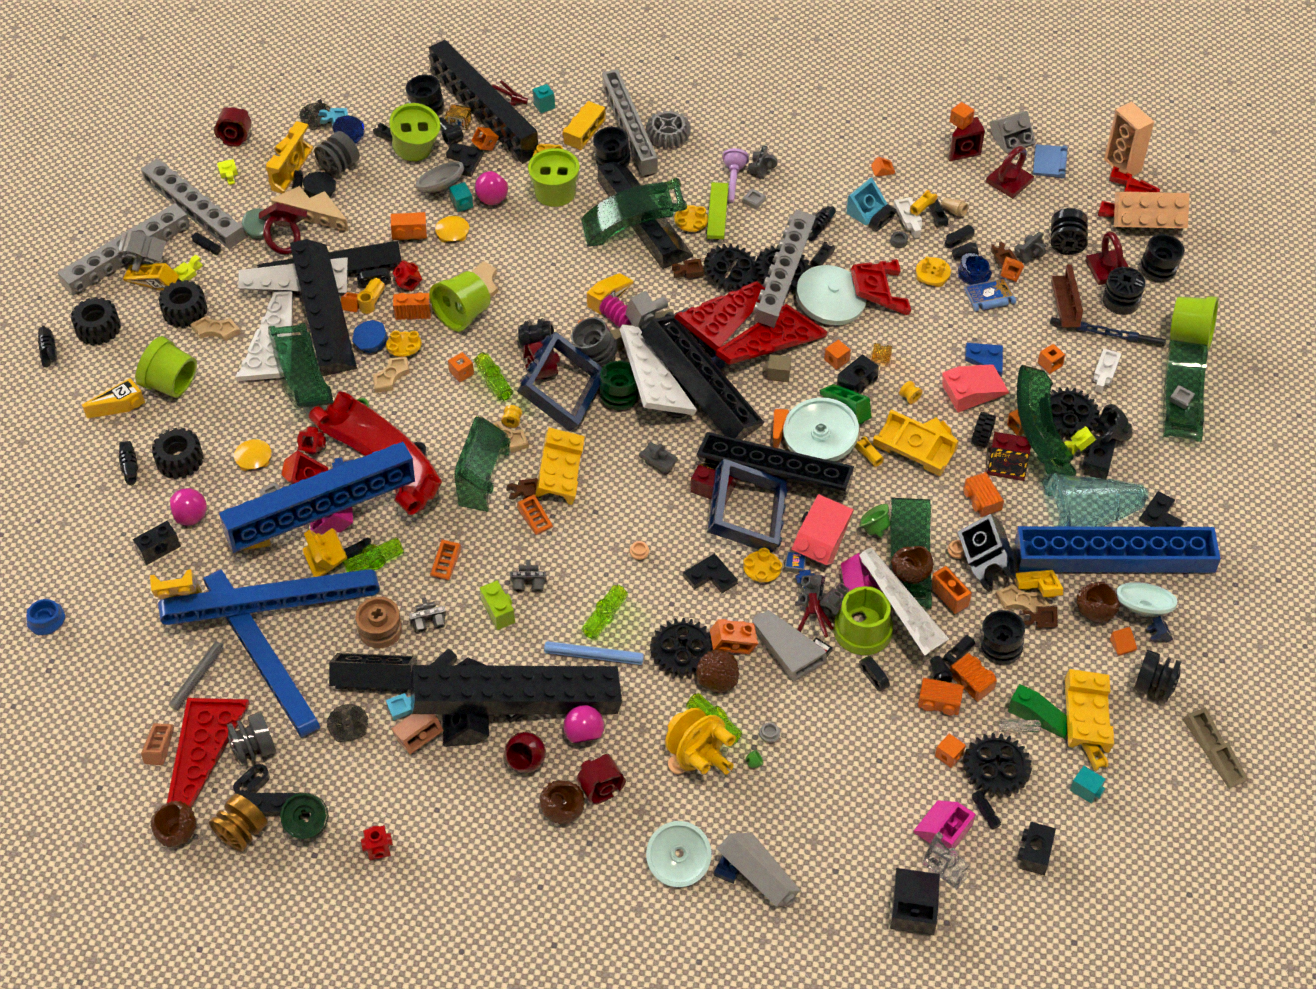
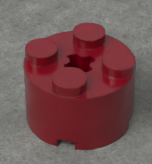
[214,107,252,147]
[523,341,560,380]
[576,754,626,804]

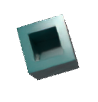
[532,84,555,114]
[449,182,474,212]
[1070,766,1106,804]

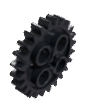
[703,244,758,292]
[754,245,811,294]
[1038,387,1100,440]
[650,618,713,679]
[963,733,1032,798]

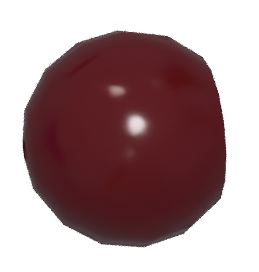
[504,732,546,773]

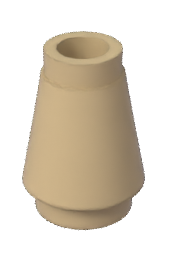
[941,198,968,217]

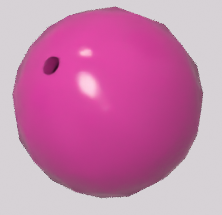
[475,171,508,205]
[170,488,207,526]
[563,705,604,743]

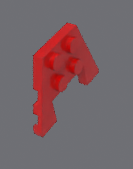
[1098,166,1161,217]
[850,259,911,315]

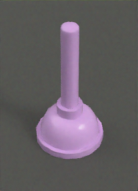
[722,148,749,203]

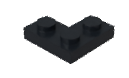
[446,142,484,177]
[1139,491,1184,527]
[683,553,738,593]

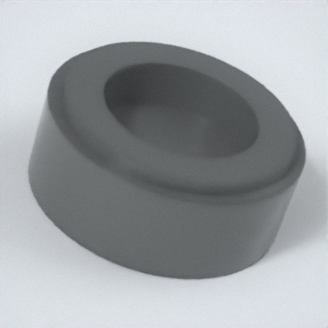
[890,231,908,248]

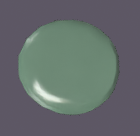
[242,208,273,239]

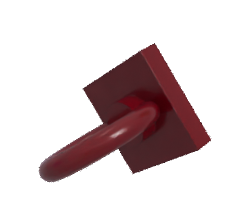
[986,146,1034,199]
[259,203,307,255]
[1085,231,1129,285]

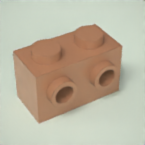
[391,714,444,755]

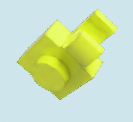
[217,159,238,185]
[173,255,203,282]
[1060,426,1096,457]

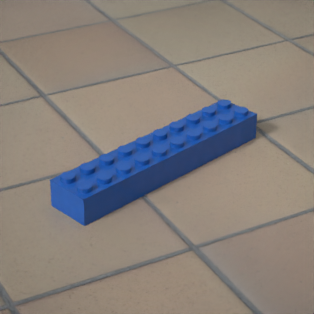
[219,442,415,553]
[1015,526,1221,573]

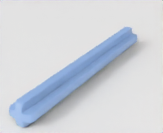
[544,641,644,665]

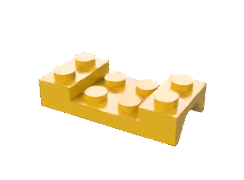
[266,121,313,194]
[873,409,959,476]
[535,427,585,505]
[150,569,203,600]
[1065,669,1114,753]

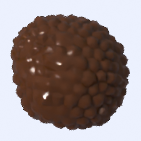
[891,546,934,584]
[1076,581,1120,622]
[696,649,740,694]
[539,780,585,824]
[150,801,196,848]

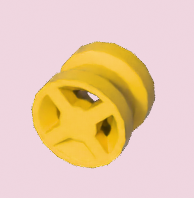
[899,381,923,404]
[501,405,522,428]

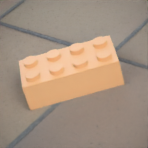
[1104,101,1154,176]
[1114,192,1190,229]

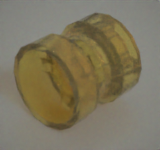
[871,343,893,364]

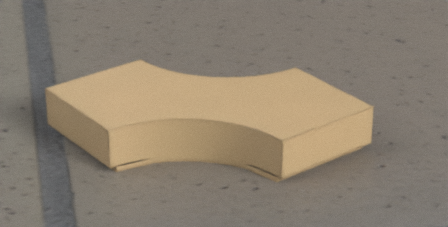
[472,261,498,298]
[190,316,241,341]
[373,356,410,393]
[482,421,529,453]
[995,584,1050,612]

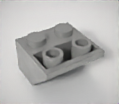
[989,111,1036,153]

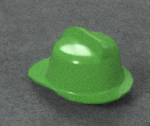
[860,504,891,537]

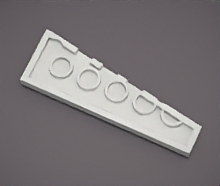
[238,258,348,293]

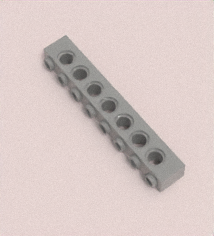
[602,69,658,176]
[141,158,245,249]
[57,203,190,295]
[753,209,816,328]

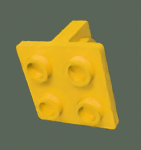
[303,528,347,577]

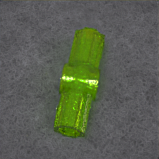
[474,352,513,401]
[343,537,404,572]
[582,584,628,639]
[686,693,742,745]

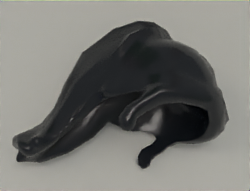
[1093,404,1133,442]

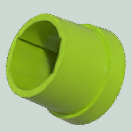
[389,103,440,161]
[528,148,580,207]
[429,271,491,332]
[1170,296,1219,351]
[135,336,197,398]
[833,586,893,655]

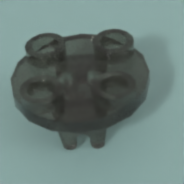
[299,99,331,130]
[327,704,368,742]

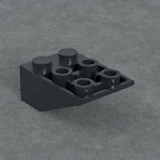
[890,868,940,935]

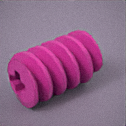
[599,295,632,328]

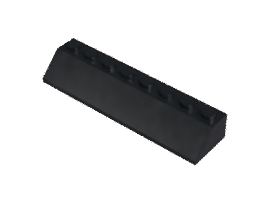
[597,161,693,269]
[290,239,357,377]
[257,240,402,273]
[641,315,765,440]
[697,432,854,495]

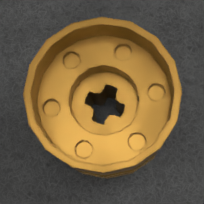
[209,794,268,852]

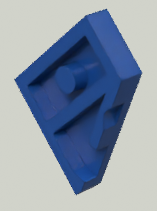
[965,343,1003,377]

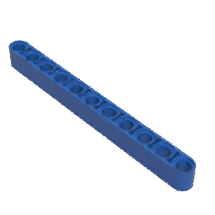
[203,569,320,738]
[158,570,380,625]

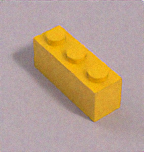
[562,101,606,150]

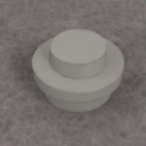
[759,722,780,743]

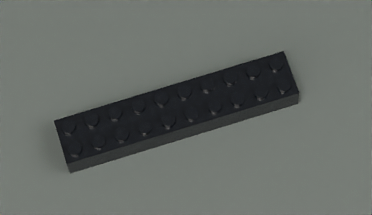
[428,40,538,164]
[410,665,622,714]

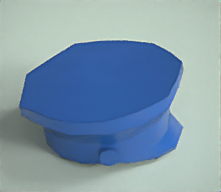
[352,320,388,353]
[26,599,66,636]

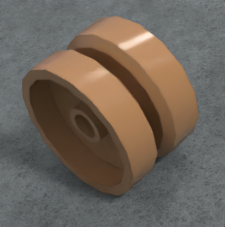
[355,597,402,648]

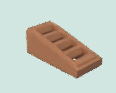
[141,723,174,765]

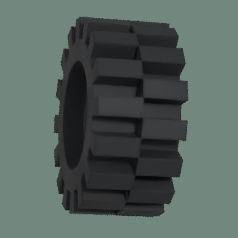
[971,412,996,448]

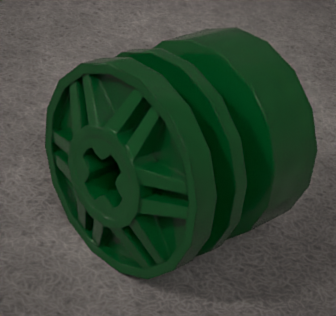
[600,361,639,410]
[280,793,329,839]

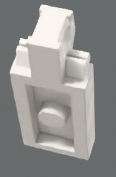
[894,197,922,238]
[1093,348,1121,394]

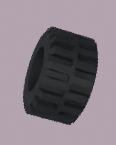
[158,280,207,328]
[71,297,121,345]
[152,428,204,479]

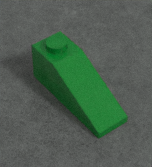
[819,384,872,424]
[1008,684,1068,739]

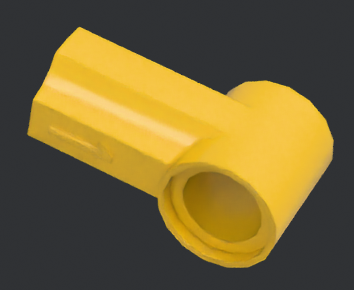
[357,278,385,314]

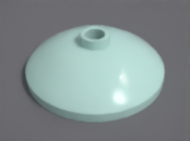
[1116,582,1177,617]
[646,821,712,887]

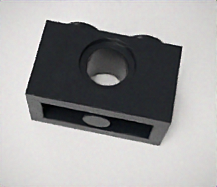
[837,354,879,394]
[1082,435,1116,480]
[132,521,181,565]
[1017,822,1056,876]

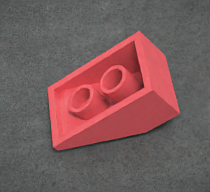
[942,365,1009,413]
[791,494,854,565]

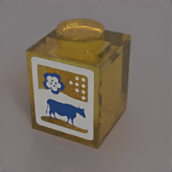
[445,104,472,131]

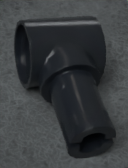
[439,117,464,145]

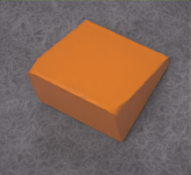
[871,157,895,176]
[1000,256,1024,282]
[341,292,359,312]
[1110,627,1137,656]

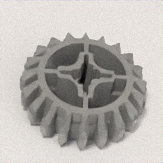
[646,110,691,149]

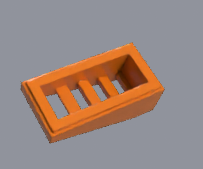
[773,409,789,448]
[517,494,553,535]
[430,539,462,581]

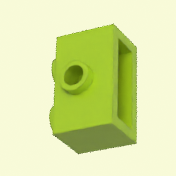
[479,580,515,630]

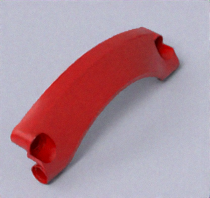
[308,391,442,515]

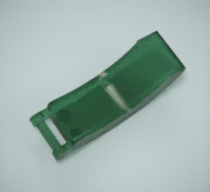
[581,178,687,247]
[268,323,334,408]
[1163,340,1208,442]
[1017,365,1076,479]
[890,498,932,609]

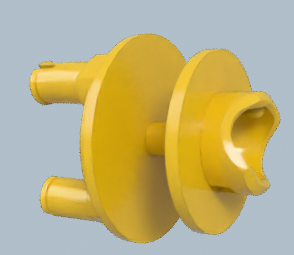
[665,708,736,775]

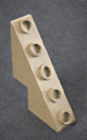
[271,186,349,231]

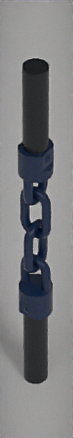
[1050,317,1166,346]

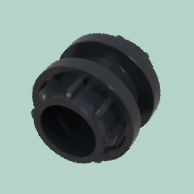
[518,318,554,348]

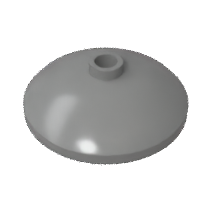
[416,162,464,192]

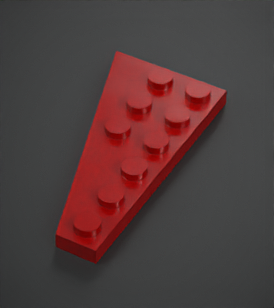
[674,281,765,351]
[716,304,828,365]
[167,698,250,807]

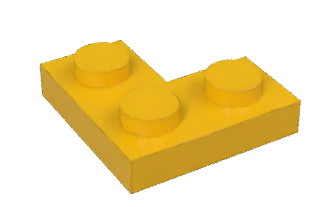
[1014,570,1063,598]

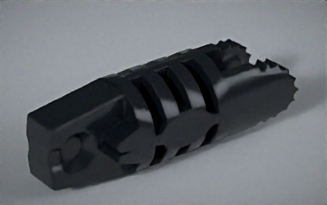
[808,206,836,241]
[38,326,57,368]
[118,441,138,486]

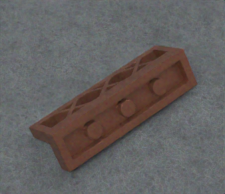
[1051,264,1083,327]

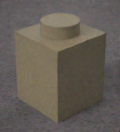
[764,354,792,382]

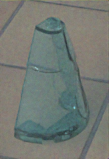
[1042,473,1149,527]

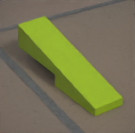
[707,182,729,240]

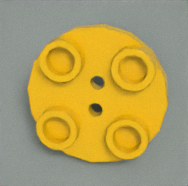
[915,256,951,287]

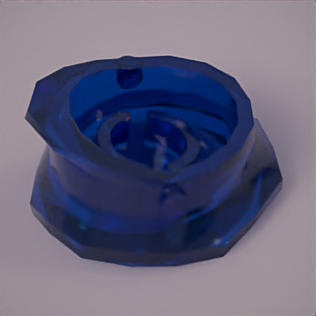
[332,115,364,144]
[958,253,992,285]

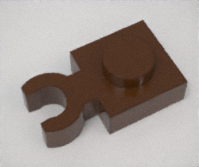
[991,241,1018,270]
[672,258,704,278]
[506,478,541,500]
[1022,606,1058,627]

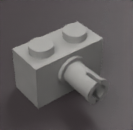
[625,291,668,330]

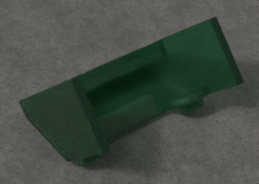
[454,416,511,512]

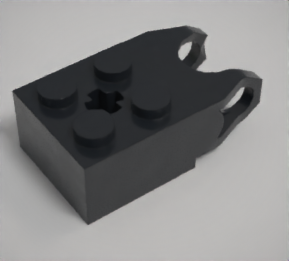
[958,514,1016,592]

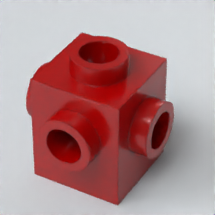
[392,260,423,291]
[297,426,326,454]
[361,825,393,861]

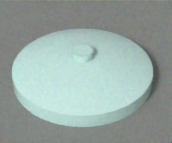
[795,265,867,325]
[783,398,859,461]

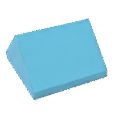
[847,177,887,225]

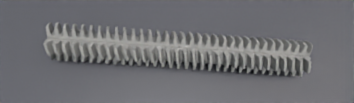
[169,641,224,710]

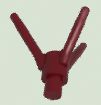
[492,80,528,105]
[797,593,833,638]

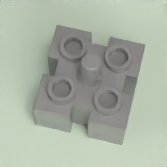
[117,230,166,272]

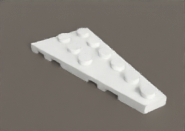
[235,291,293,381]
[620,324,697,415]
[859,547,949,656]

